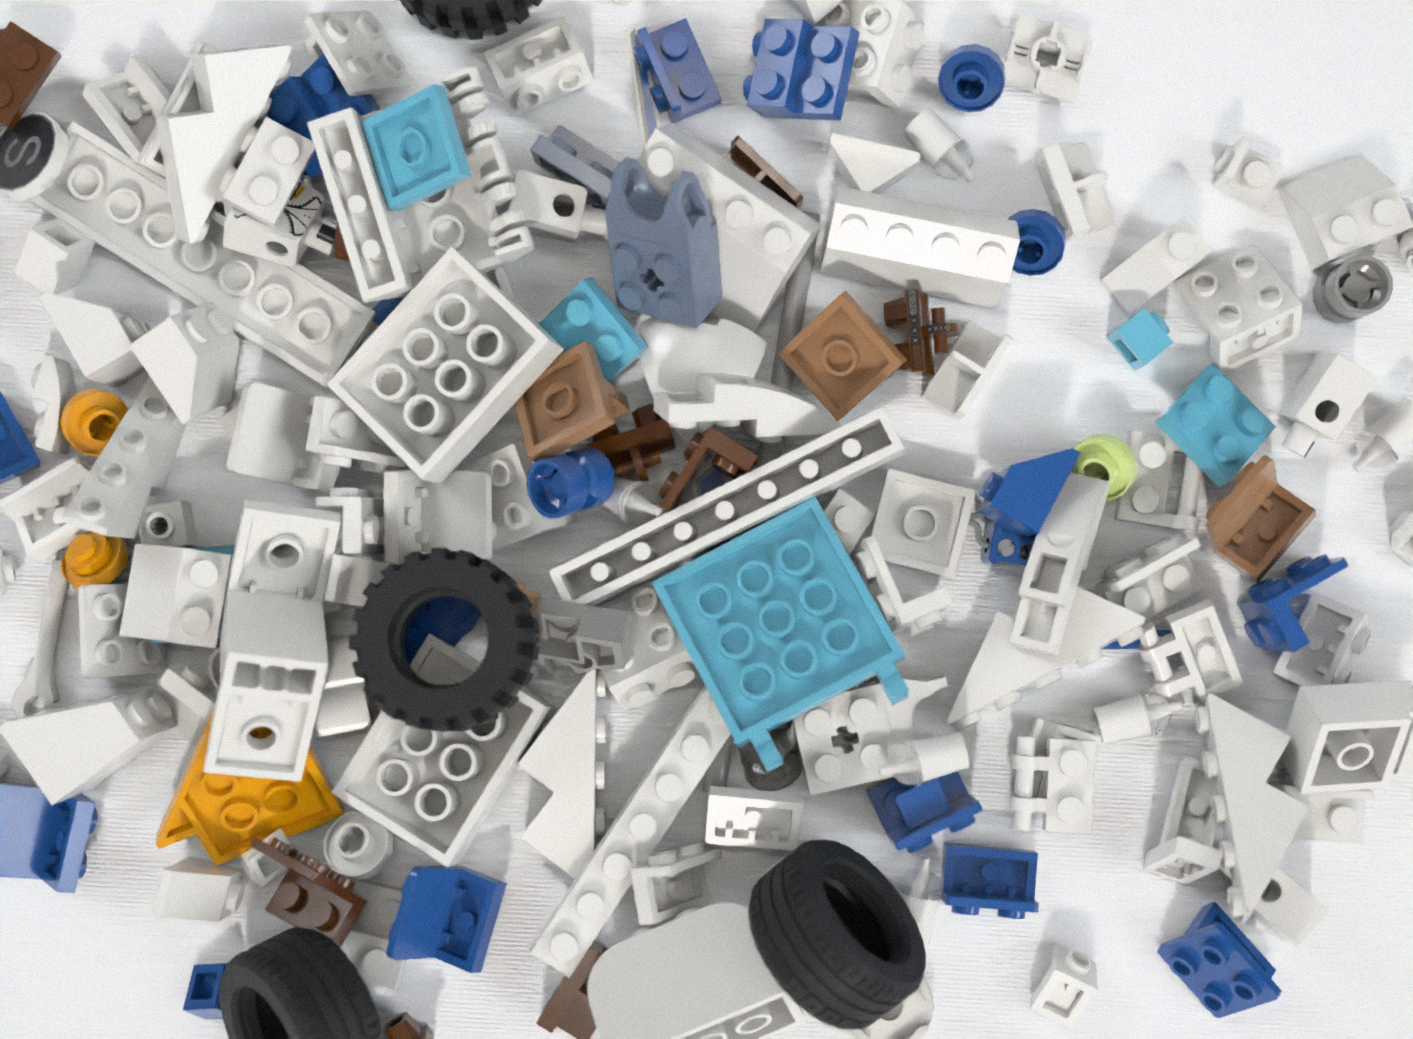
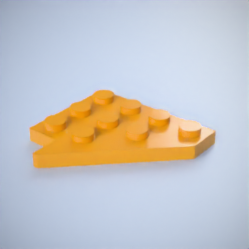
[156,706,344,866]

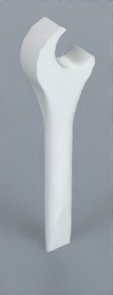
[12,559,68,718]

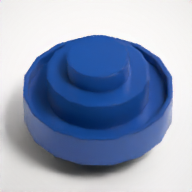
[938,44,1006,112]
[1008,209,1067,276]

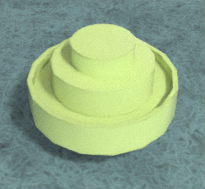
[1070,433,1138,501]

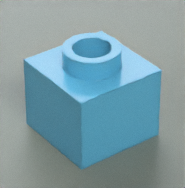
[1107,307,1174,371]

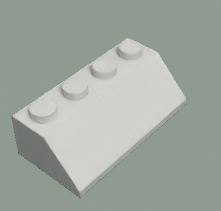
[820,186,1020,308]

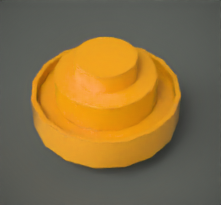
[60,388,129,456]
[60,531,129,590]

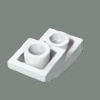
[31,354,75,455]

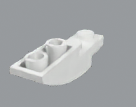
[653,373,842,443]
[1009,473,1110,657]

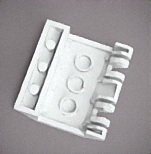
[307,67,535,302]

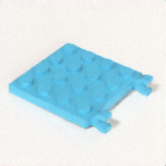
[651,496,909,773]

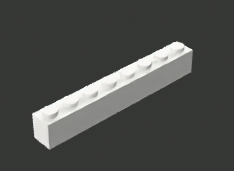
[549,406,905,606]

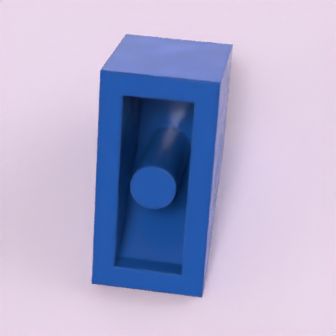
[978,448,1080,539]

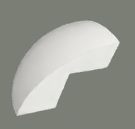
[639,317,767,442]

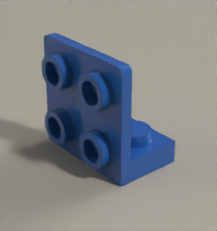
[865,771,983,853]

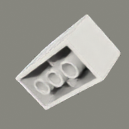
[587,902,806,1039]

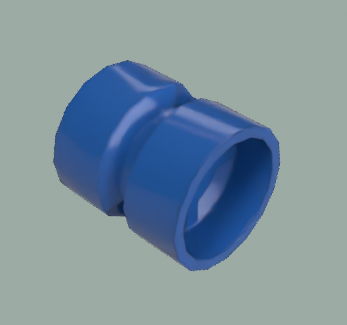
[526,447,615,518]

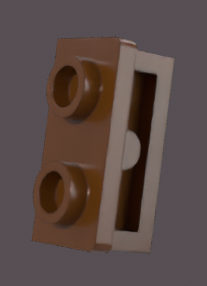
[0,21,62,130]

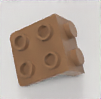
[1206,455,1316,584]

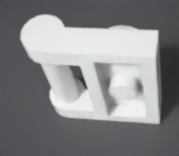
[1114,430,1202,532]

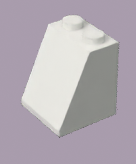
[0,689,177,805]

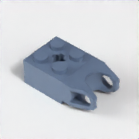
[605,157,722,329]

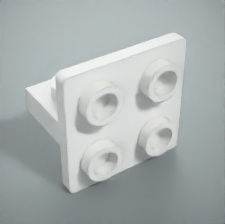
[303,10,413,102]
[78,584,166,679]
[157,645,218,746]

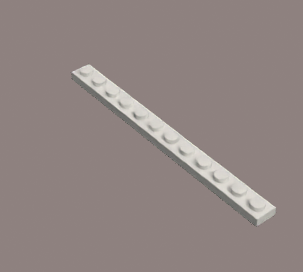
[529,488,876,978]

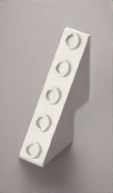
[155,44,292,243]
[60,376,187,539]
[946,586,1146,732]
[517,669,607,879]
[1194,693,1310,925]

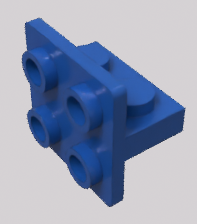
[1157,901,1282,1018]

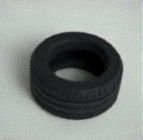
[748,840,926,1030]
[219,927,384,1039]

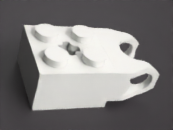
[791,676,948,796]
[1280,680,1413,794]

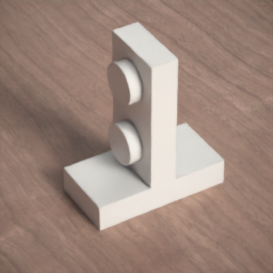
[1142,756,1223,884]

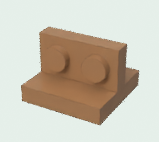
[778,291,907,421]
[515,340,630,462]

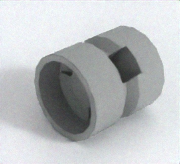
[1313,255,1393,324]

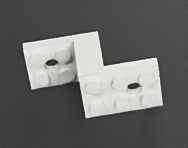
[204,499,341,782]

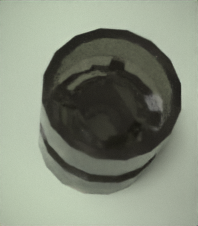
[737,720,802,791]

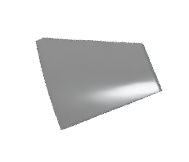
[535,597,631,677]

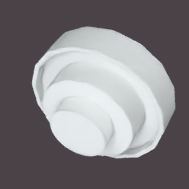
[323,811,393,880]

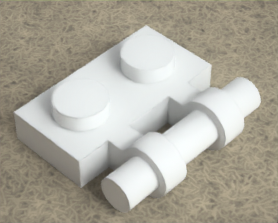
[1138,599,1244,706]
[1009,736,1096,834]

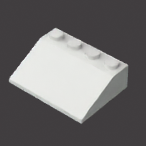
[603,123,823,333]
[327,246,564,484]
[331,634,555,868]

